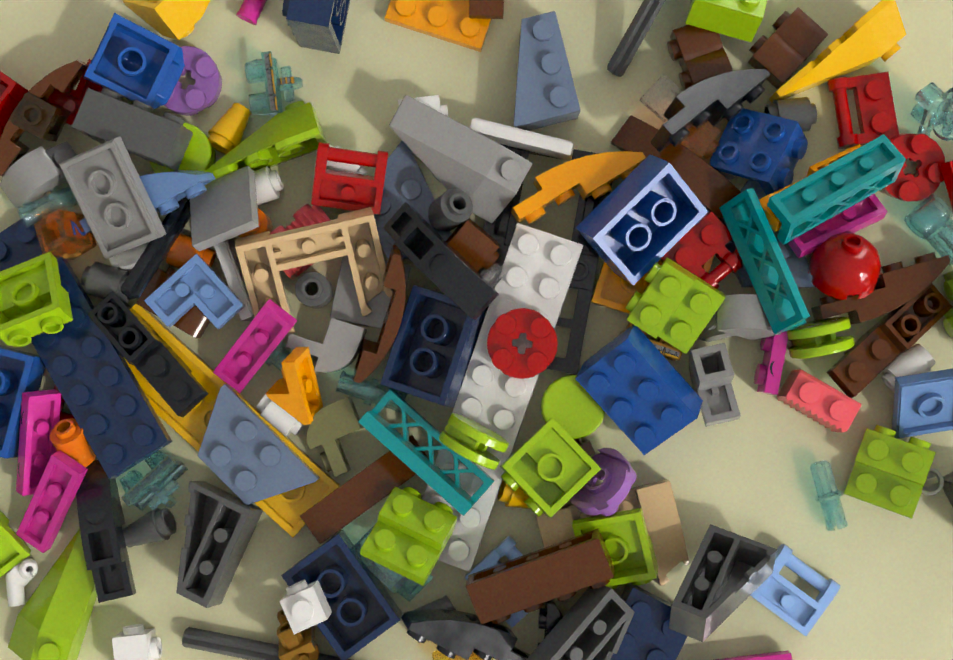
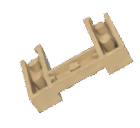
[235,207,392,334]
[535,479,689,596]

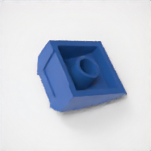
[83,13,185,110]

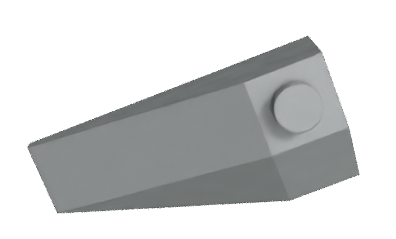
[389,95,533,223]

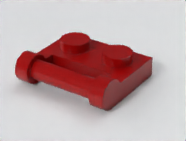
[827,71,899,149]
[311,142,388,215]

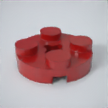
[881,134,945,201]
[487,308,558,379]

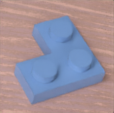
[144,254,245,329]

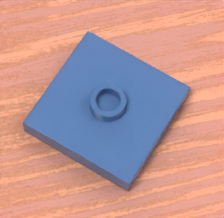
[892,368,953,439]

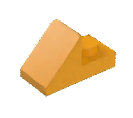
[266,347,323,425]

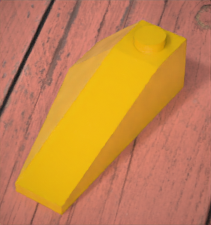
[122,0,210,40]
[769,0,906,103]

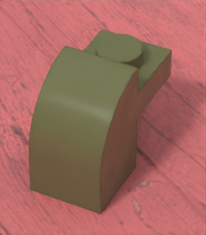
[307,397,364,477]

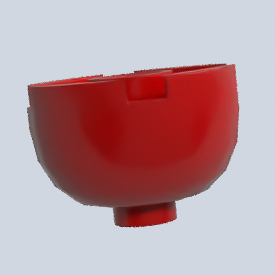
[808,233,881,300]

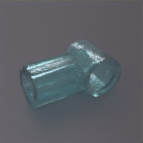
[904,194,953,265]

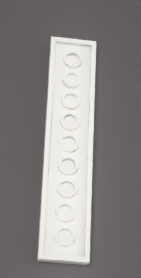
[422,223,583,572]

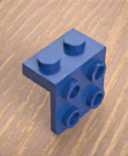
[710,108,808,196]

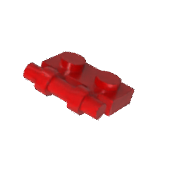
[660,211,743,289]

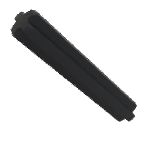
[121,196,191,300]

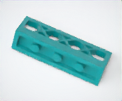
[767,134,906,245]
[719,188,810,334]
[358,389,495,516]

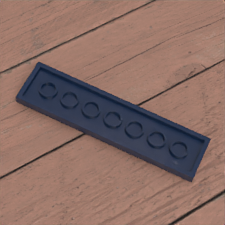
[0,211,173,479]

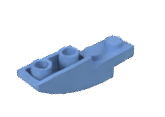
[79,170,216,233]

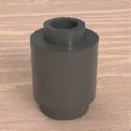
[764,97,817,132]
[428,189,473,231]
[81,261,131,303]
[295,272,333,308]

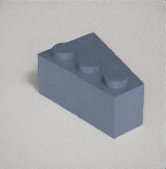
[513,11,581,131]

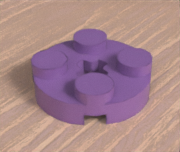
[164,46,222,116]
[570,448,637,517]

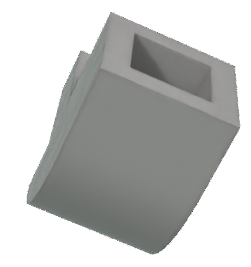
[0,141,77,212]
[699,294,781,342]
[286,318,367,373]
[689,343,741,427]

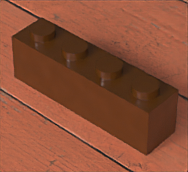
[465,528,614,624]

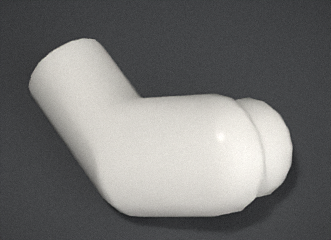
[6,558,38,607]

